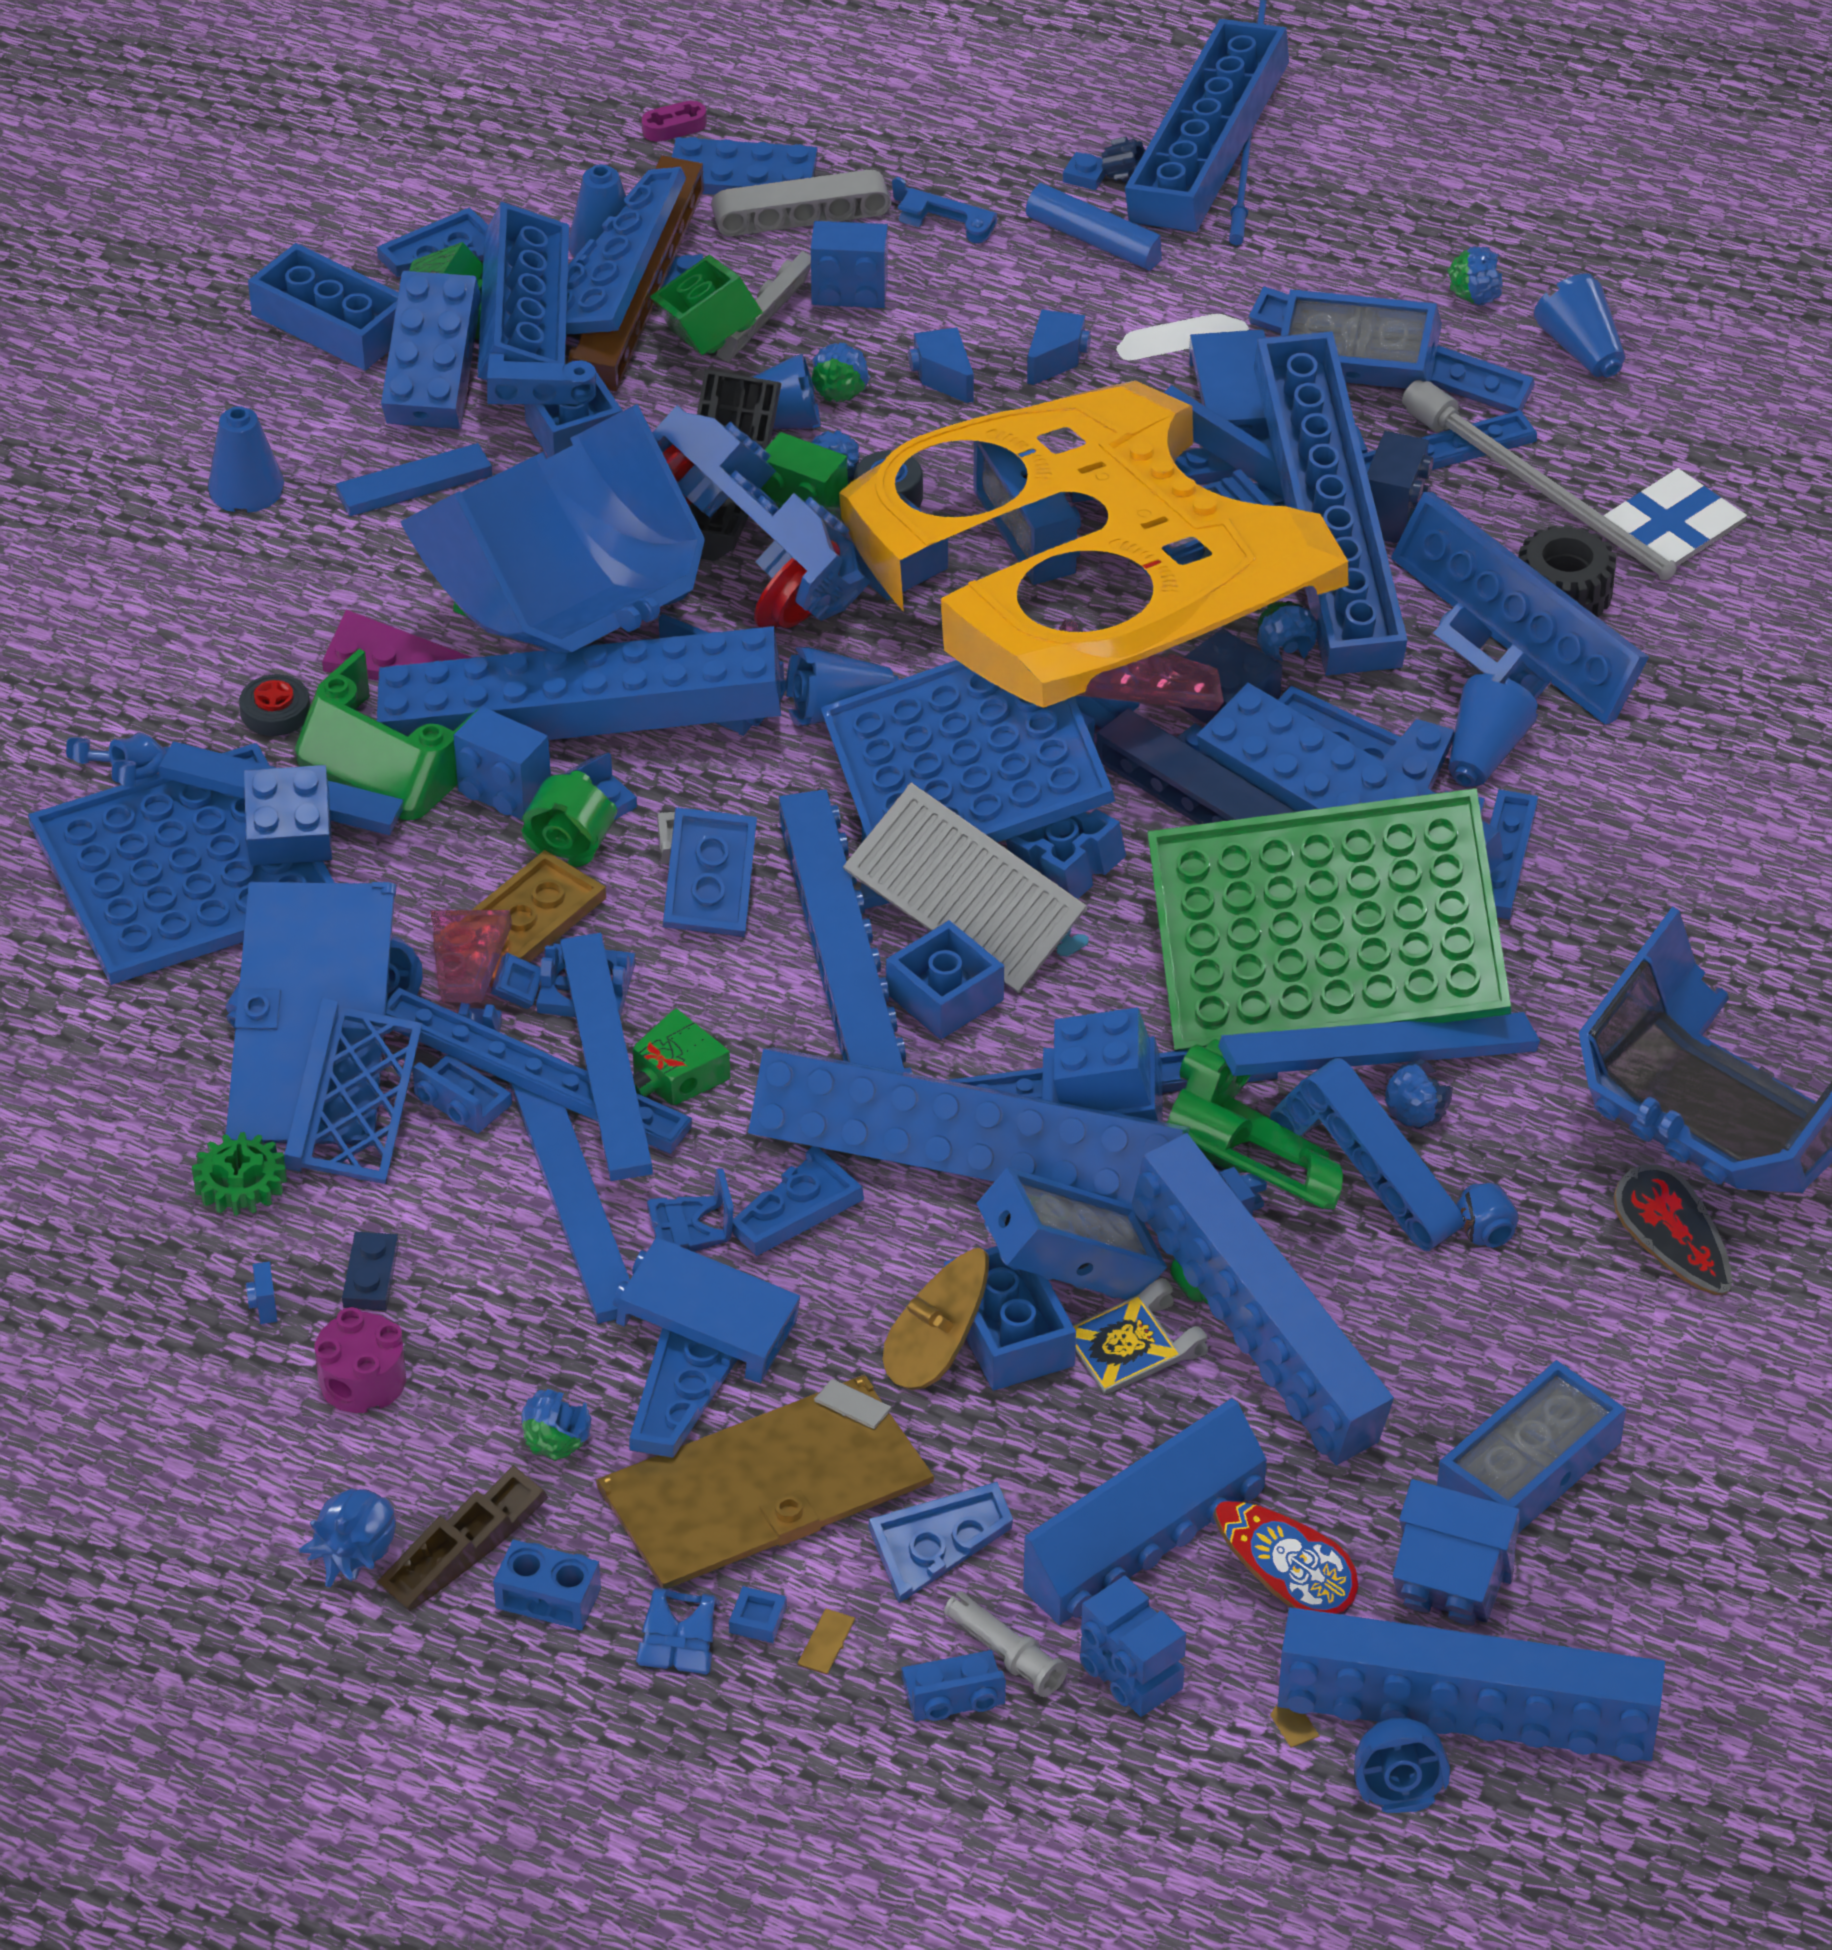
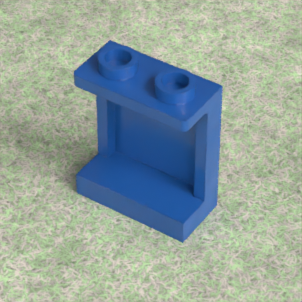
[1433,603,1553,699]

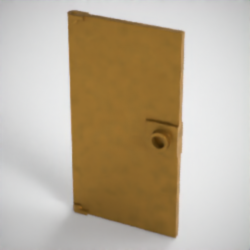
[596,1374,934,1589]

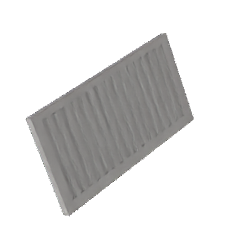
[843,782,1087,994]

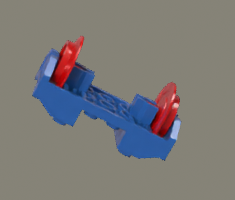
[652,405,871,628]

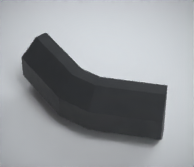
[689,369,782,561]

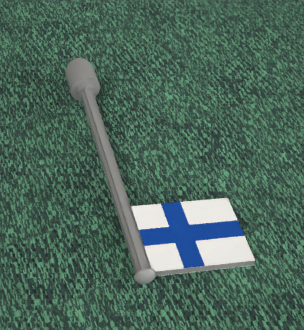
[1402,380,1747,581]

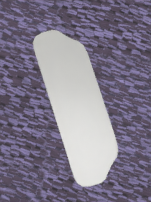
[1116,314,1249,360]

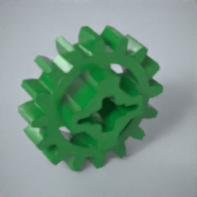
[192,1132,287,1216]

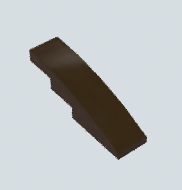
[377,1465,549,1611]

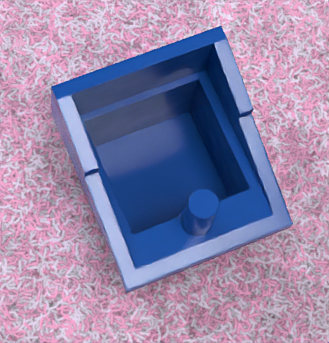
[1042,1007,1163,1122]
[1392,1479,1520,1626]

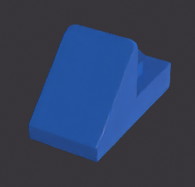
[562,752,637,820]

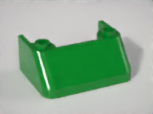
[295,649,479,820]

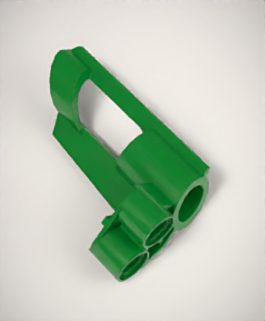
[1166,1039,1343,1209]

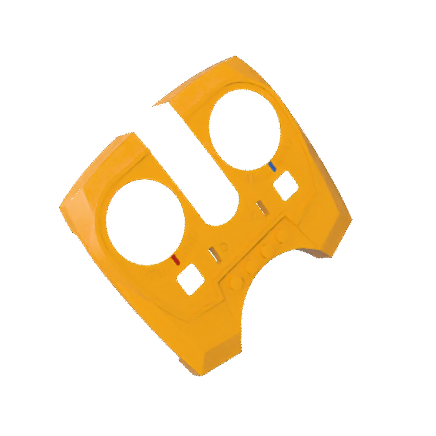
[839,380,1348,708]

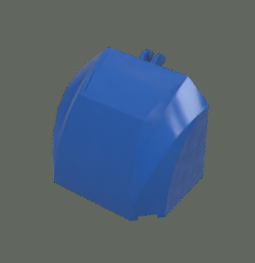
[400,404,705,653]

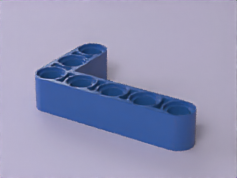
[1270,1058,1463,1251]

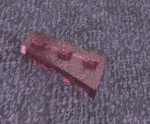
[430,910,512,1003]

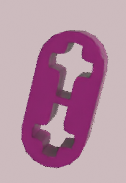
[641,101,707,142]

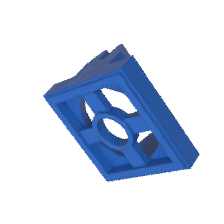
[536,943,636,1017]

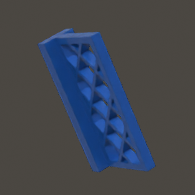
[284,997,422,1184]

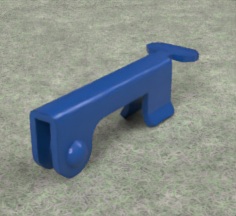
[892,177,997,243]

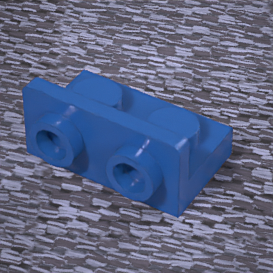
[901,1650,1006,1722]

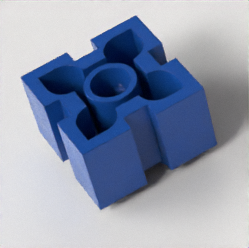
[1006,809,1126,899]
[1080,1575,1186,1717]

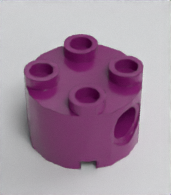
[314,1307,407,1414]

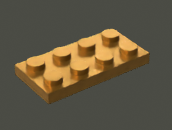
[434,850,607,988]

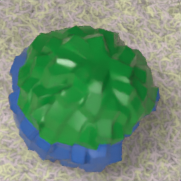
[1447,246,1503,305]
[812,343,870,403]
[521,1389,592,1461]

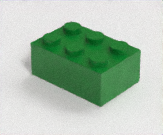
[650,254,763,355]

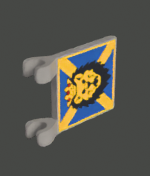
[1073,1278,1208,1395]

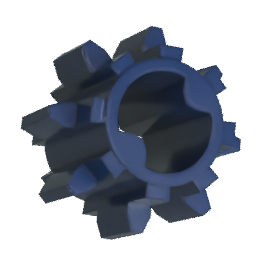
[1101,136,1146,183]

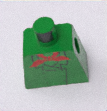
[632,1008,731,1106]

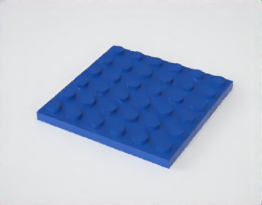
[821,656,1116,842]
[28,743,335,985]

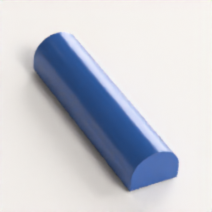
[1026,183,1162,271]

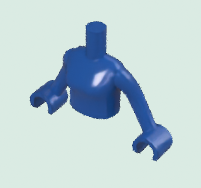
[66,732,170,787]

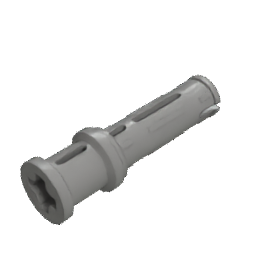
[944,1591,1068,1697]

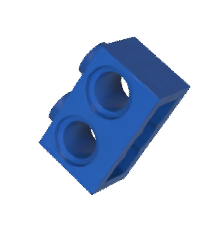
[493,1539,601,1630]

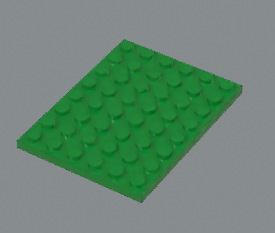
[1147,788,1511,1051]

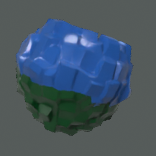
[1257,601,1318,661]

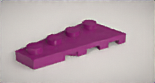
[322,609,473,680]

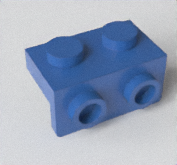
[412,1055,512,1134]

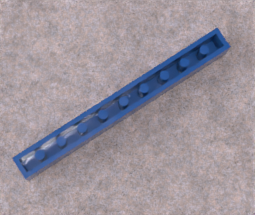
[779,789,913,1074]

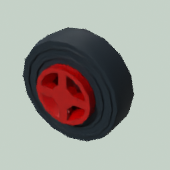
[239,674,311,736]

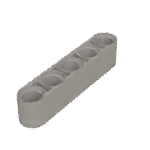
[711,170,892,237]

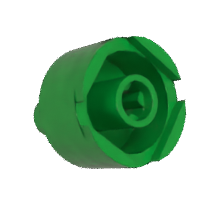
[521,771,618,867]

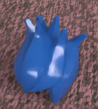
[299,1488,396,1587]

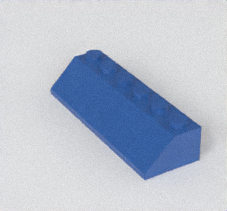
[477,202,569,380]
[1023,1398,1267,1625]

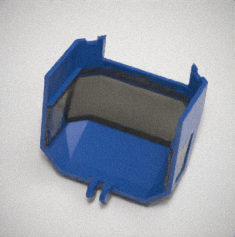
[1578,906,1832,1193]

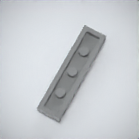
[716,251,811,362]

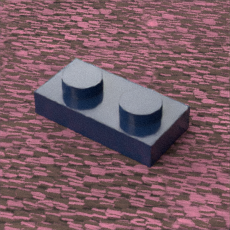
[342,1232,399,1311]

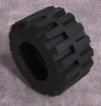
[1518,525,1616,617]

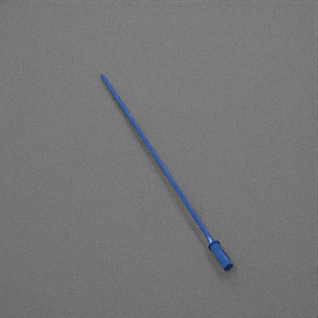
[1229,0,1267,246]

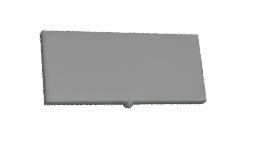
[814,1379,891,1429]

